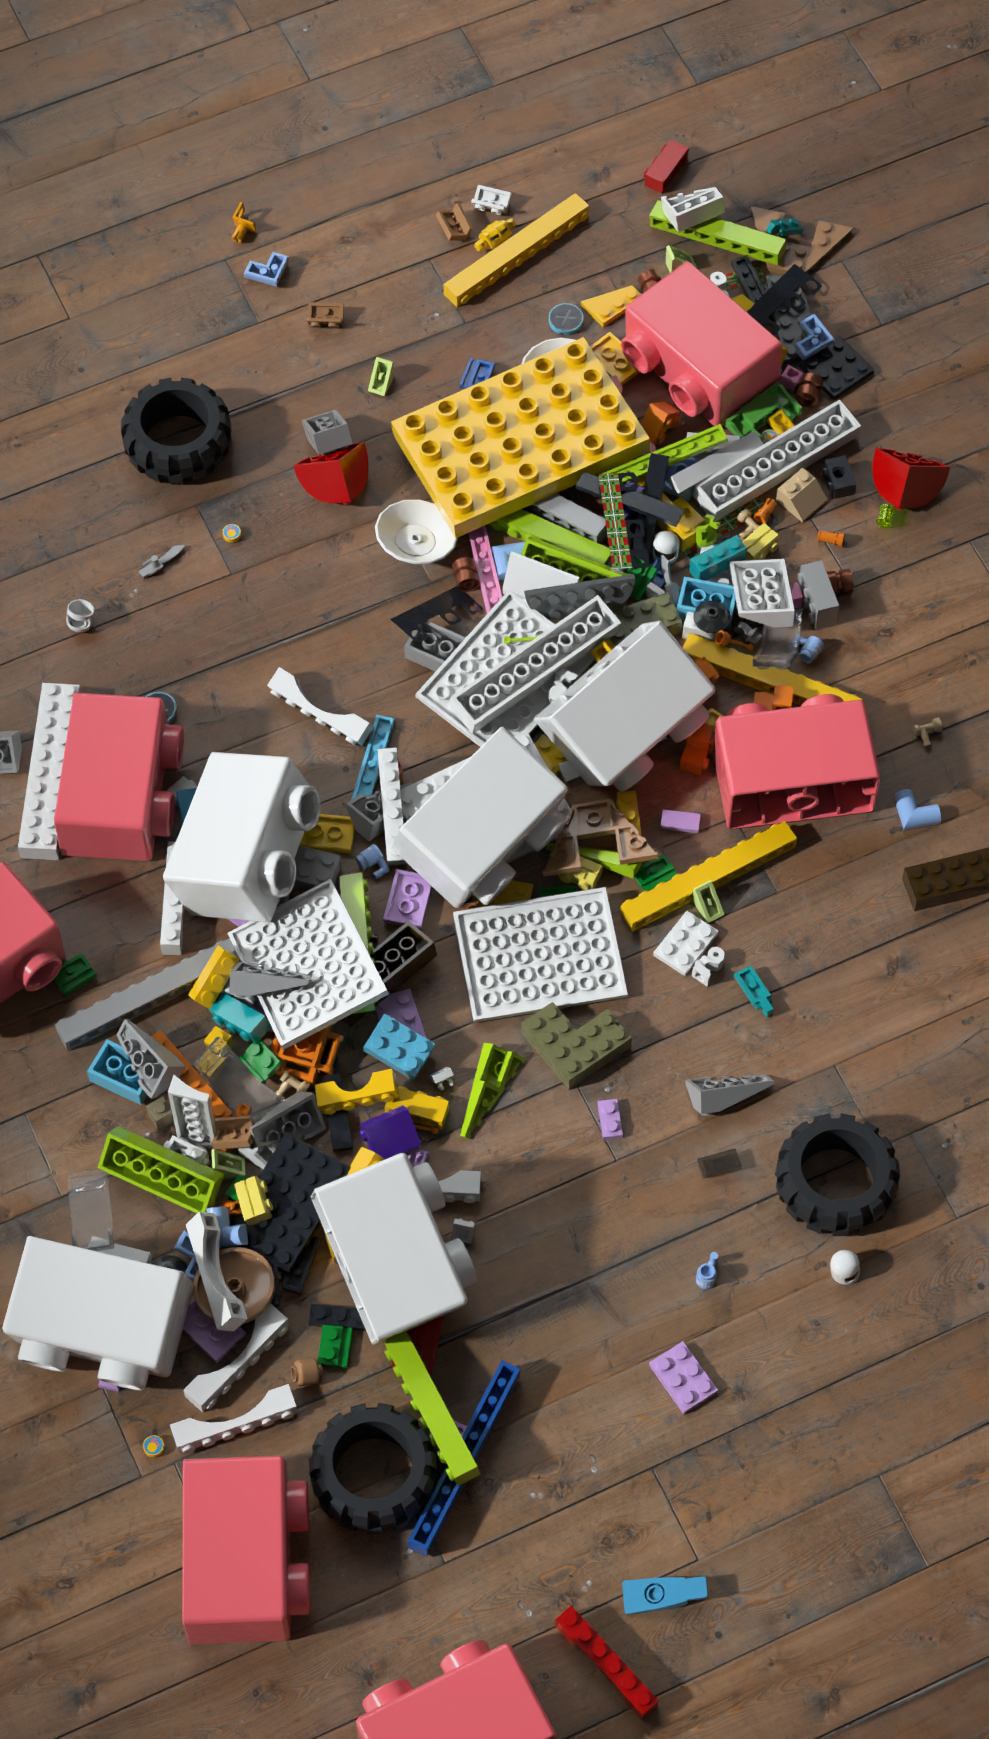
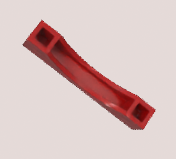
[555,1605,659,1721]

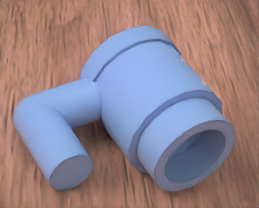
[789,636,824,664]
[355,844,390,879]
[696,1252,718,1289]

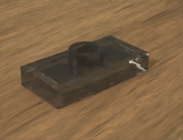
[697,1148,742,1179]

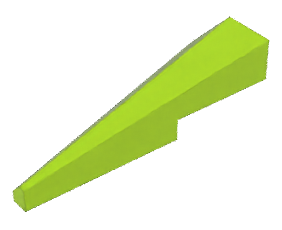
[546,843,646,879]
[460,1043,526,1139]

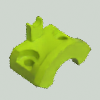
[696,514,720,547]

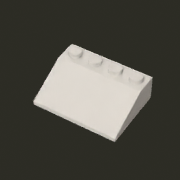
[503,552,579,603]
[729,559,795,628]

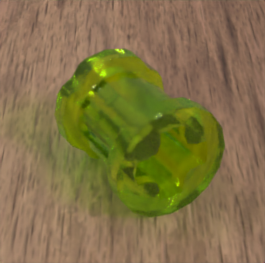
[876,504,895,528]

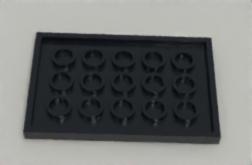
[230,1132,351,1274]

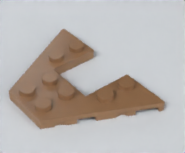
[751,206,852,274]
[543,799,658,877]

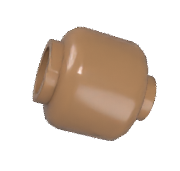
[291,1358,323,1386]

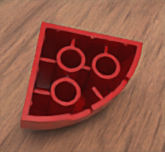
[293,442,369,505]
[872,448,950,510]

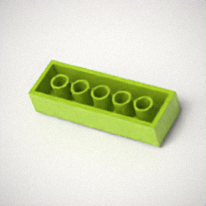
[521,537,630,610]
[97,1126,224,1213]

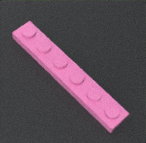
[468,525,502,614]

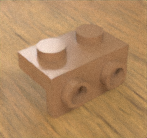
[436,203,473,240]
[307,302,344,328]
[211,1116,254,1149]

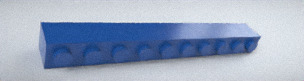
[408,1360,520,1557]

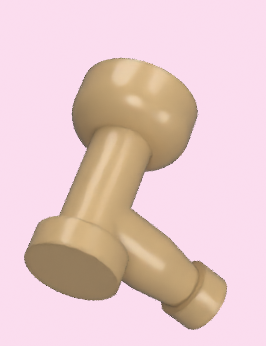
[737,509,761,540]
[913,717,943,748]
[276,1070,310,1098]

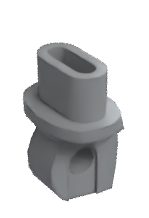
[733,622,763,646]

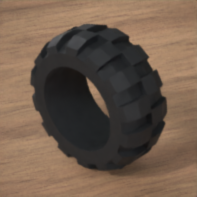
[121,377,232,485]
[775,1113,900,1236]
[309,1403,438,1534]

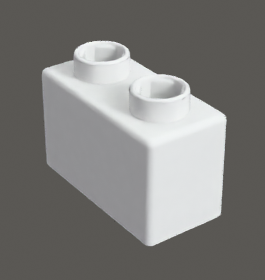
[534,621,715,792]
[392,727,568,908]
[163,752,320,922]
[311,1153,478,1345]
[3,1236,194,1390]

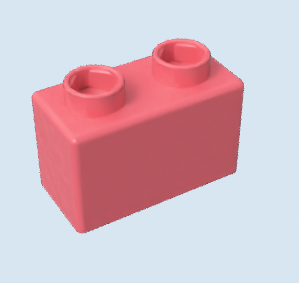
[621,261,782,427]
[54,693,184,861]
[713,694,881,829]
[0,862,66,1004]
[182,1456,311,1645]
[356,1640,557,1739]

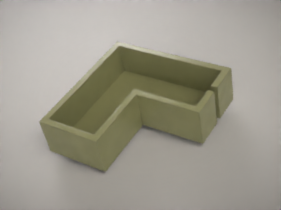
[610,592,682,647]
[521,1002,632,1090]

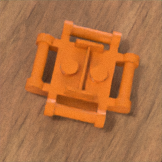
[271,1023,344,1085]

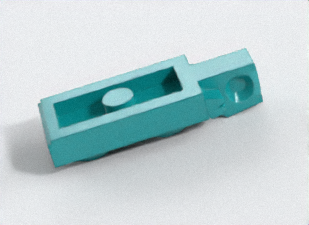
[766,218,804,236]
[734,966,774,1018]

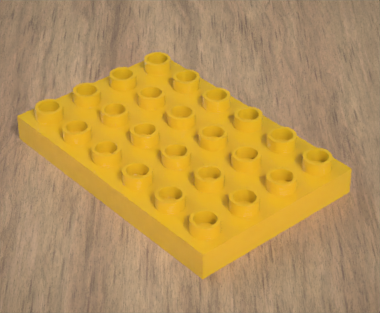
[391,337,650,538]

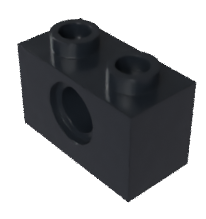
[822,455,856,499]

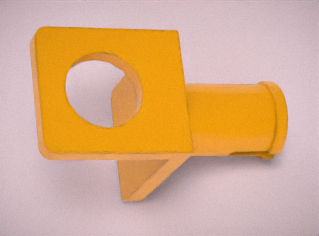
[231,202,257,243]

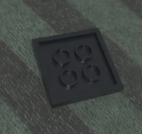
[799,335,874,400]

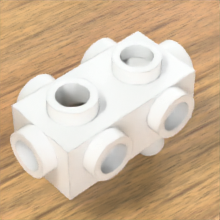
[163,1135,210,1167]

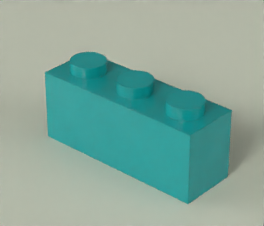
[689,535,747,581]
[209,993,272,1044]

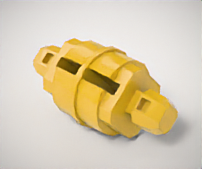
[474,219,516,251]

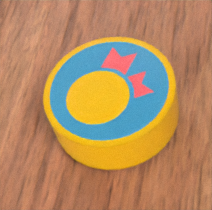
[762,430,779,445]
[223,524,241,543]
[143,1435,164,1458]

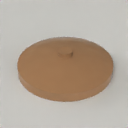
[193,1247,275,1324]

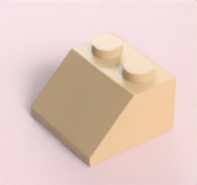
[776,468,828,523]

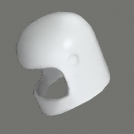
[652,531,679,565]
[66,599,94,633]
[830,1250,860,1285]

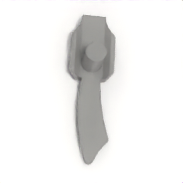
[138,545,185,579]
[661,555,681,607]

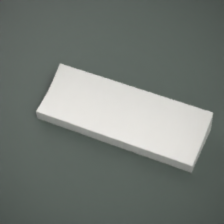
[168,1075,217,1150]

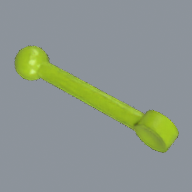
[504,635,539,645]

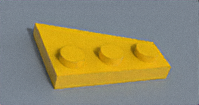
[581,285,642,327]

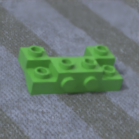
[725,381,802,443]

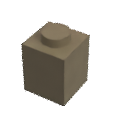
[146,1096,174,1131]

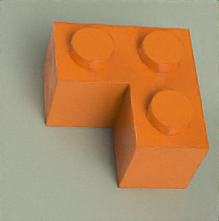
[640,402,681,445]
[754,684,794,711]
[680,723,715,776]

